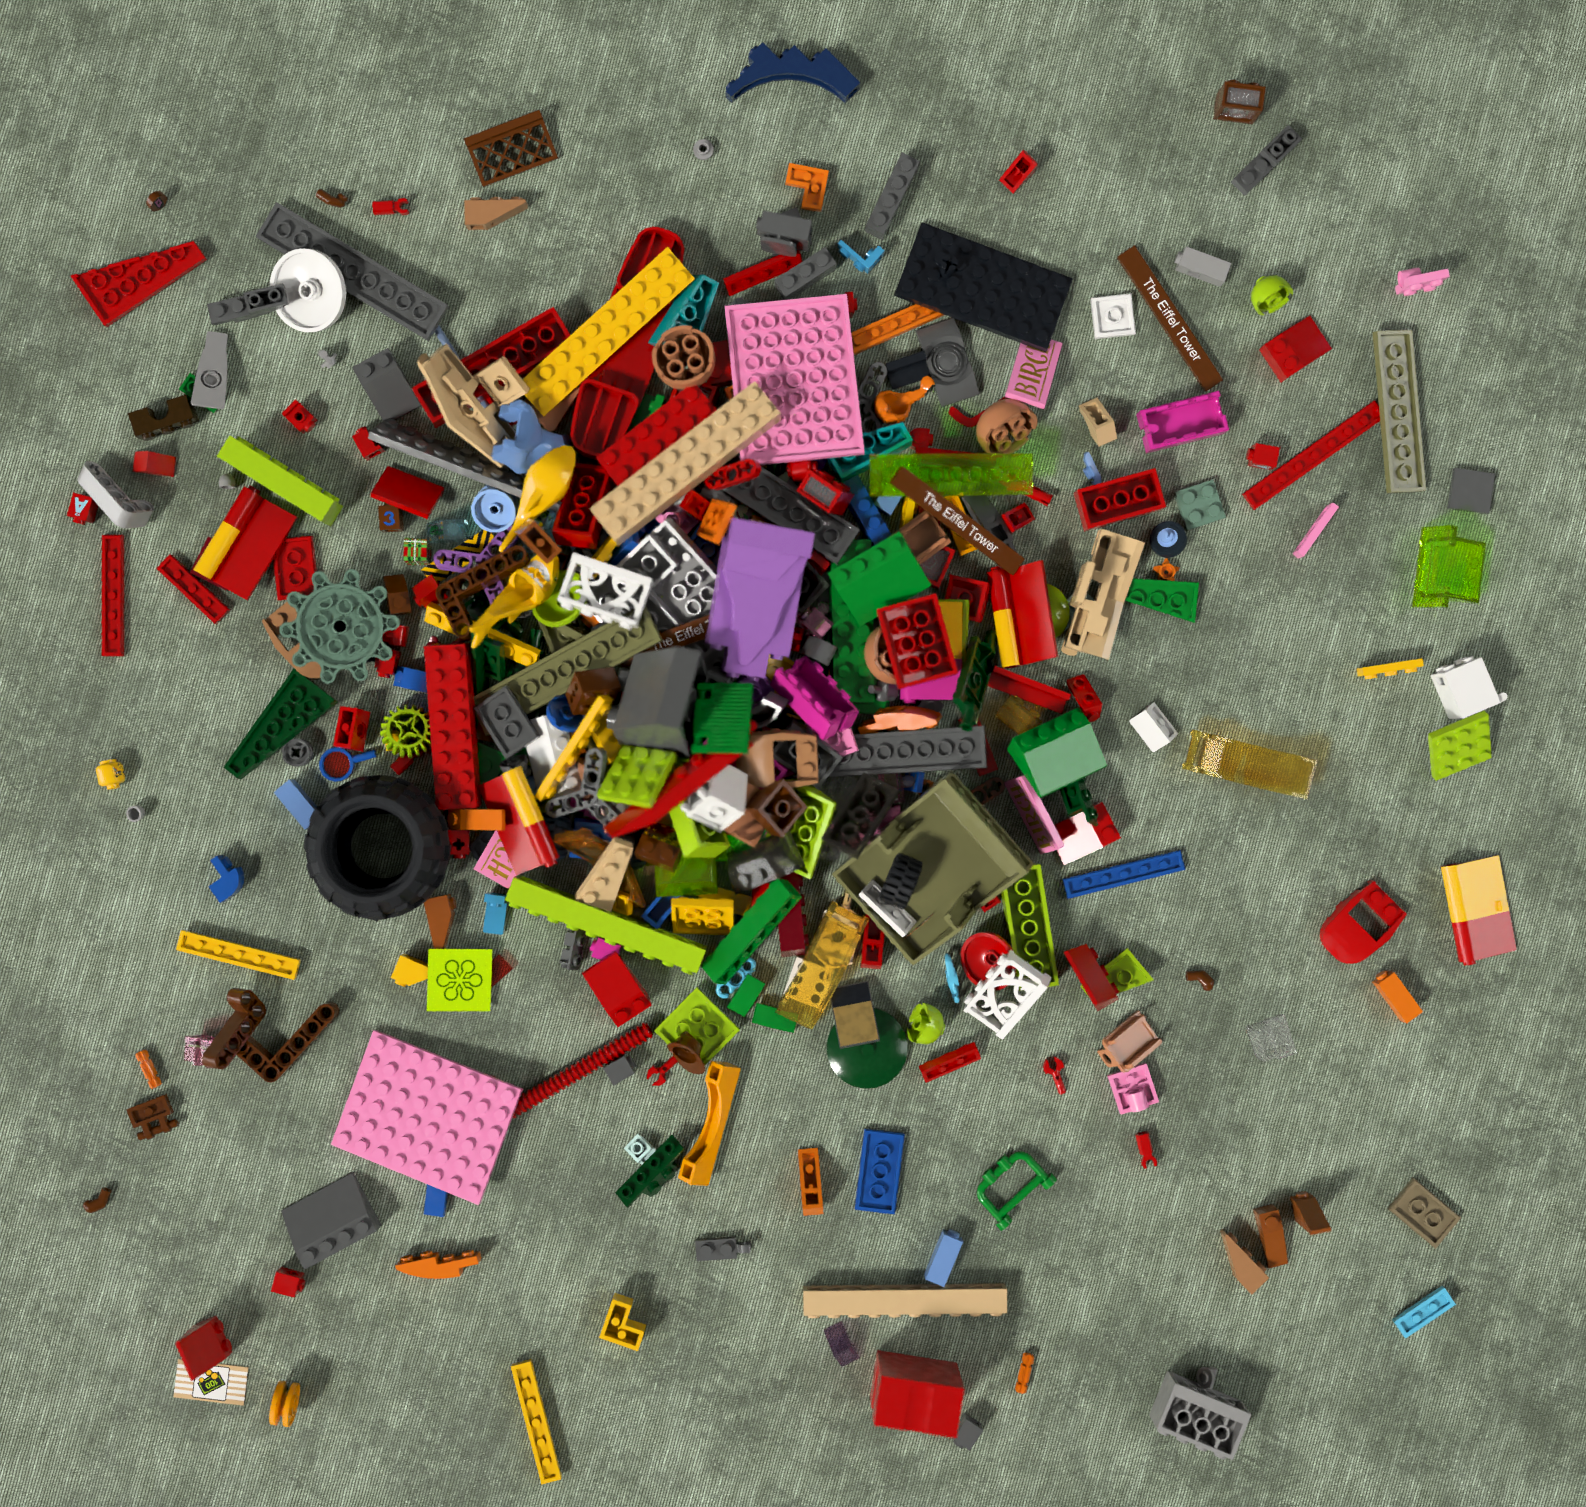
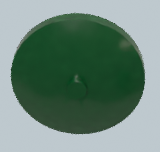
[827,1007,908,1089]

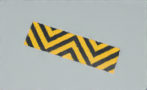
[421,530,495,582]

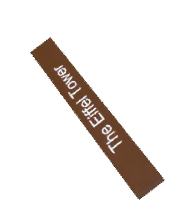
[1117,245,1223,392]
[889,466,1025,575]
[621,614,710,667]

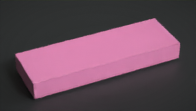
[1293,503,1339,559]

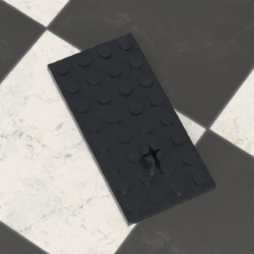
[894,222,1073,352]

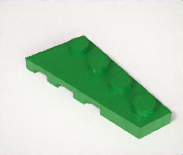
[1125,578,1199,623]

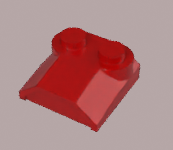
[945,574,990,623]

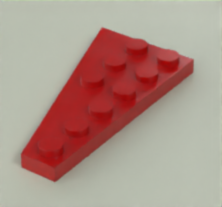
[70,241,207,327]

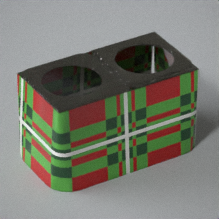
[404,538,432,565]

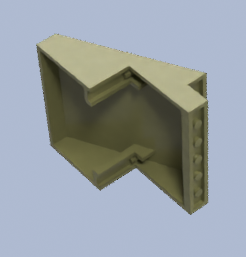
[832,771,1034,965]

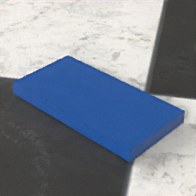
[855,1128,905,1215]

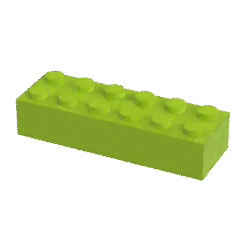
[217,435,343,527]
[668,753,730,858]
[1001,863,1059,992]

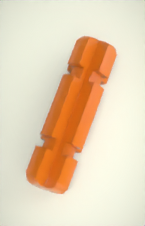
[135,1049,162,1089]
[1015,1352,1034,1394]

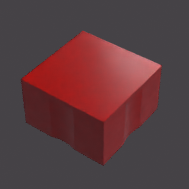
[870,1350,964,1438]

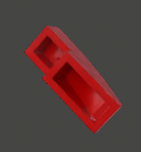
[860,913,884,969]

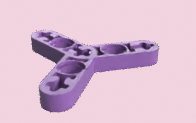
[434,525,519,605]

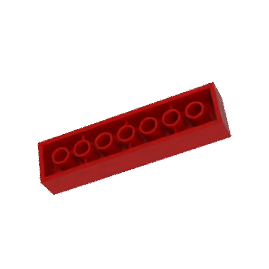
[412,307,570,428]
[424,643,482,810]

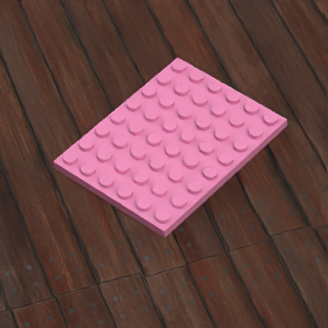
[725,294,864,466]
[331,1030,523,1205]

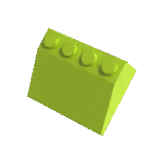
[760,778,837,879]

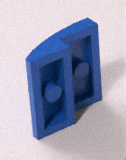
[608,526,645,566]

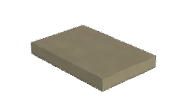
[1387,1178,1461,1249]

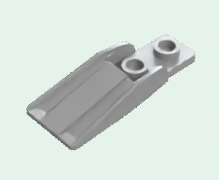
[191,331,228,409]

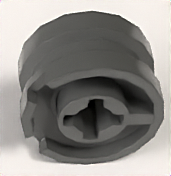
[281,738,314,767]
[500,754,532,777]

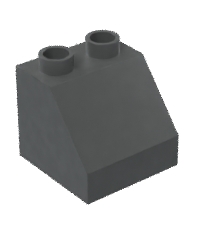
[607,647,707,759]

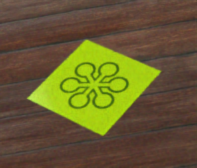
[427,949,492,1011]

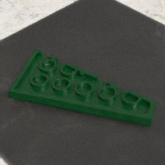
[224,668,338,780]

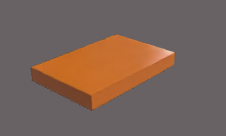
[696,498,737,544]

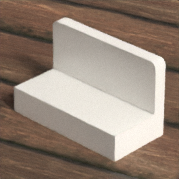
[1129,702,1178,752]

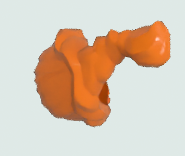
[874,376,935,424]

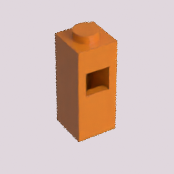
[1372,970,1423,1024]

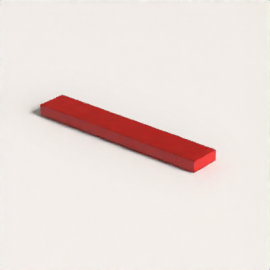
[102,535,124,657]

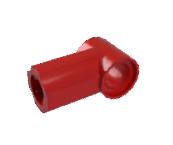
[382,625,409,647]

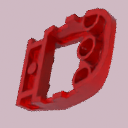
[1320,880,1407,964]

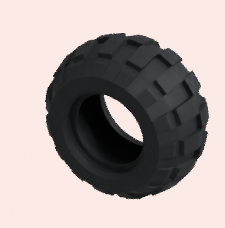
[304,775,451,920]

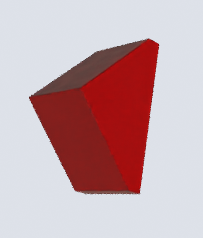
[999,150,1038,194]
[132,451,176,477]
[1001,502,1035,534]

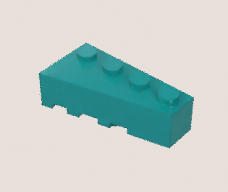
[648,274,719,351]
[826,422,913,483]

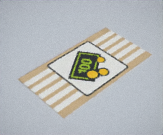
[174,1359,248,1406]

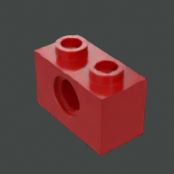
[333,706,371,752]

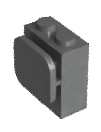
[756,210,813,257]

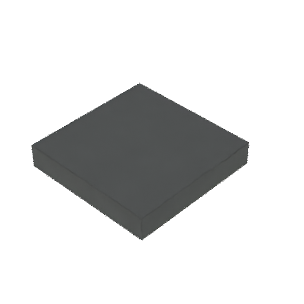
[1447,468,1495,514]

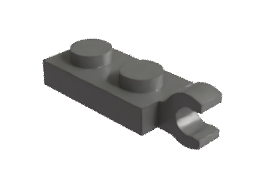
[695,1236,751,1261]

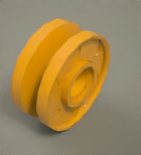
[269,1381,300,1427]

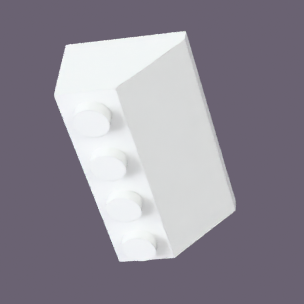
[526,715,581,802]

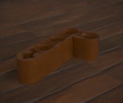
[202,988,266,1070]

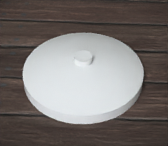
[270,249,346,332]

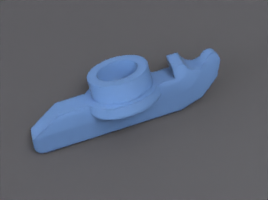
[1083,452,1102,485]

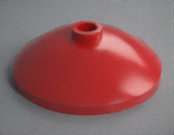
[960,932,1017,991]

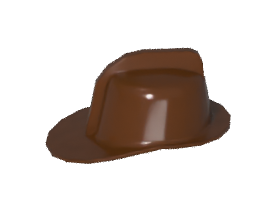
[667,1031,705,1075]

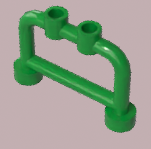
[977,1151,1057,1231]

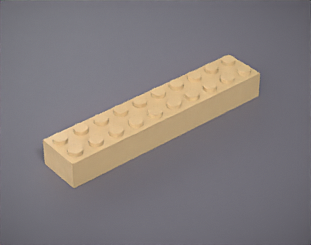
[590,381,781,546]

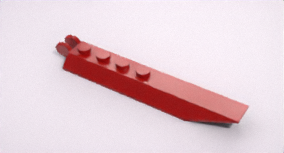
[603,719,757,838]

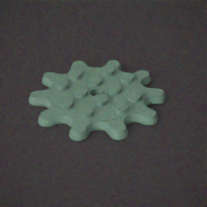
[279,569,400,684]

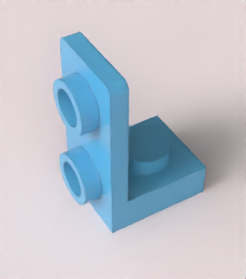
[838,240,885,274]
[483,892,508,935]

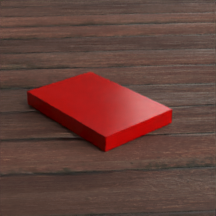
[371,466,444,519]
[273,536,317,601]

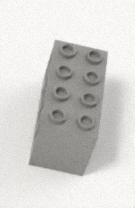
[1149,1370,1252,1460]

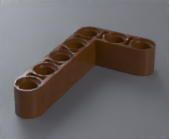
[435,545,531,641]
[237,1001,339,1083]

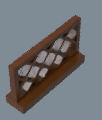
[464,110,558,188]

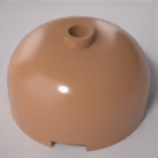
[652,326,715,390]
[976,398,1037,457]
[864,626,896,684]

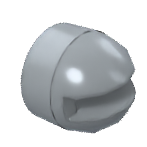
[219,474,236,489]
[126,805,145,822]

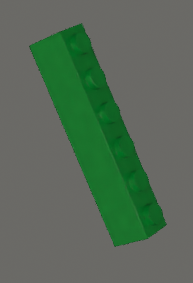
[701,878,802,985]

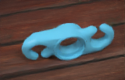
[944,953,960,1003]
[716,957,756,999]

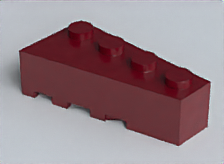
[773,869,809,957]

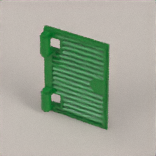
[692,683,754,754]

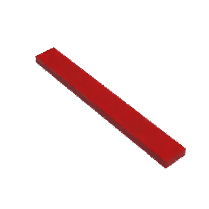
[1242,400,1380,511]

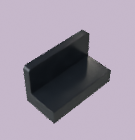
[885,351,930,390]

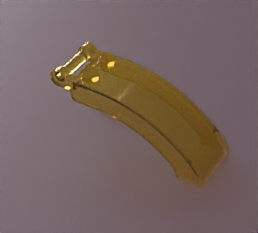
[1182,729,1317,800]
[775,900,869,1030]

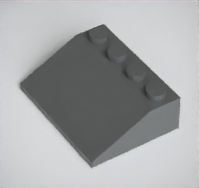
[281,1172,382,1270]

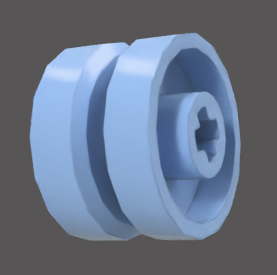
[471,485,520,533]

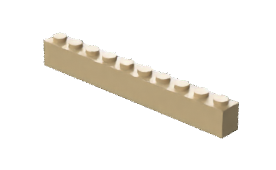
[803,1283,1007,1319]

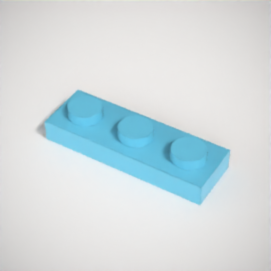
[1392,1286,1456,1338]

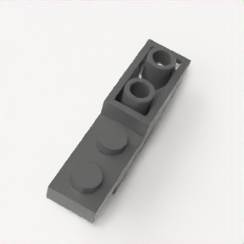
[1231,125,1302,196]
[207,284,288,325]
[961,488,1017,552]

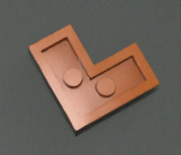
[785,163,829,212]

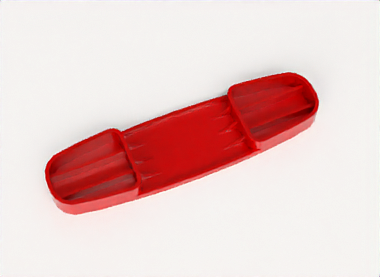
[570,226,685,460]

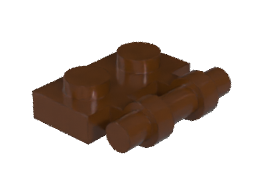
[126,1094,179,1141]

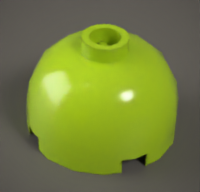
[1251,275,1293,316]
[907,1003,945,1045]

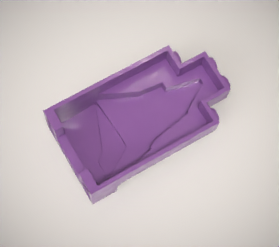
[705,518,815,681]

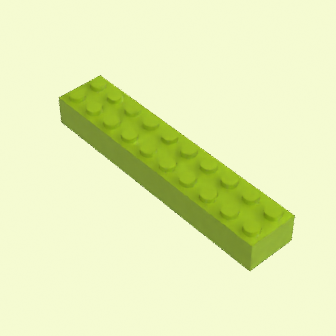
[505,875,708,975]

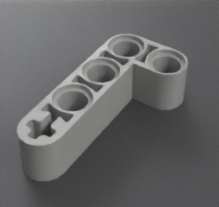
[77,461,154,528]

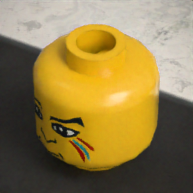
[96,759,125,790]

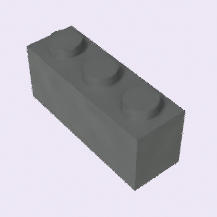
[774,247,837,300]

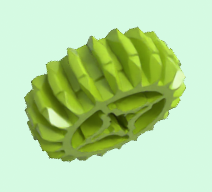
[380,704,431,759]

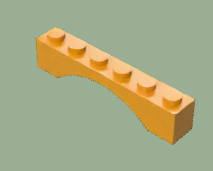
[678,1060,741,1186]

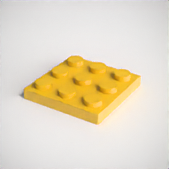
[671,897,734,935]

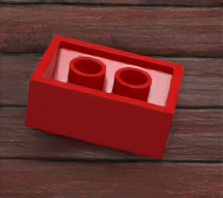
[1064,944,1120,1012]

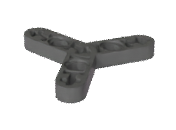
[858,362,887,433]
[545,747,621,826]

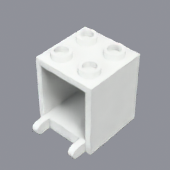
[1431,656,1508,719]
[680,765,748,833]

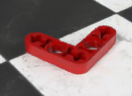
[704,459,761,491]

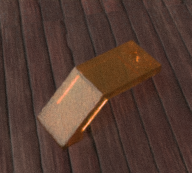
[554,828,646,909]

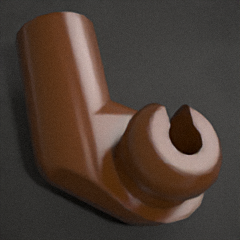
[316,189,348,208]
[1185,970,1214,991]
[83,1187,112,1213]

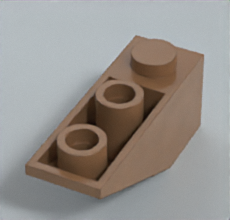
[464,197,528,230]
[1220,1229,1269,1294]

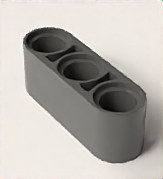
[798,634,837,666]

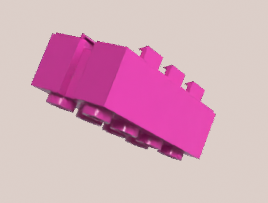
[1136,391,1229,454]
[770,656,859,741]

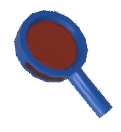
[319,747,377,782]

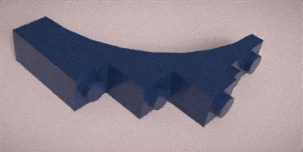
[725,42,860,103]

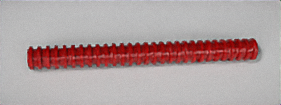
[512,1022,653,1119]

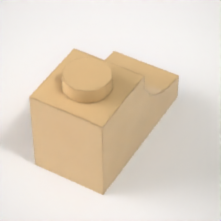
[1079,398,1117,446]

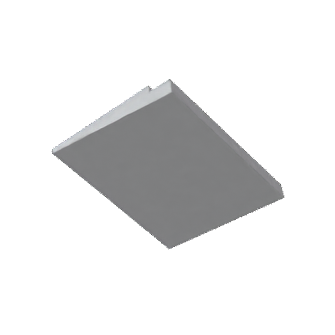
[586,516,742,699]

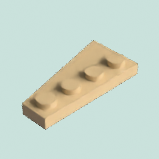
[574,837,633,912]

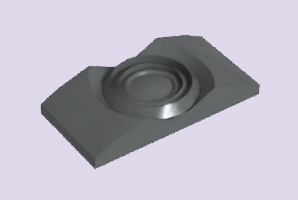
[915,318,979,408]

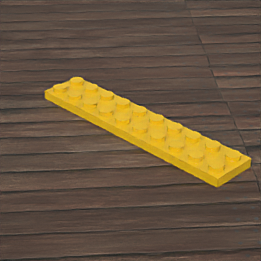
[522,247,695,416]

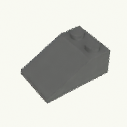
[352,348,421,421]
[773,716,843,789]

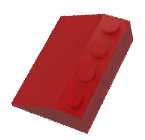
[876,593,958,689]

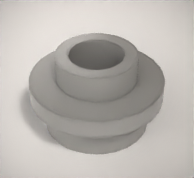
[693,139,713,160]

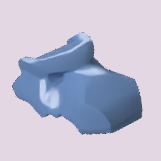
[492,400,574,474]

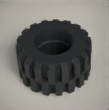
[880,852,923,910]

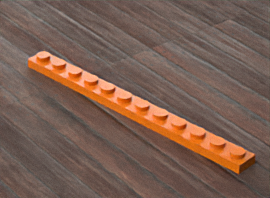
[724,304,944,401]

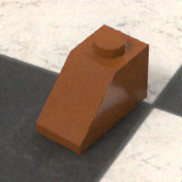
[514,518,562,564]

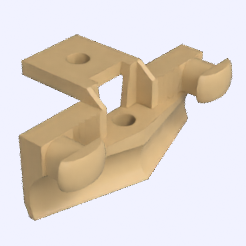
[418,343,530,468]
[1061,529,1145,660]

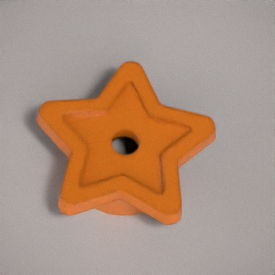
[1153,558,1179,581]

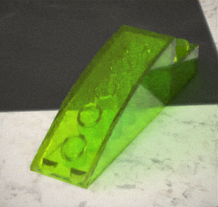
[870,453,1033,497]

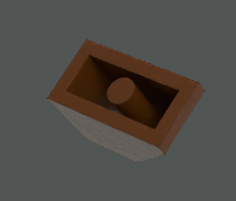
[383,574,411,616]

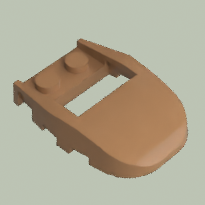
[262,592,321,679]
[736,729,819,788]

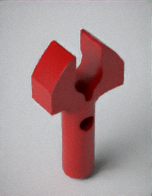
[647,1055,678,1086]
[1043,1056,1066,1095]

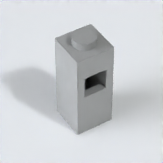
[1174,246,1231,287]

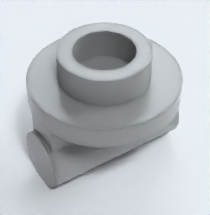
[318,349,337,369]
[1197,1366,1218,1389]

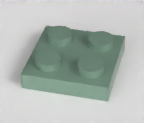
[1174,479,1226,531]

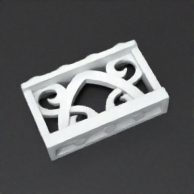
[557,553,654,630]
[963,949,1051,1040]

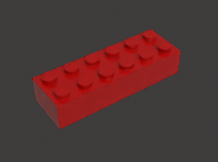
[596,385,717,487]

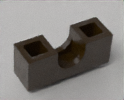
[128,394,199,441]

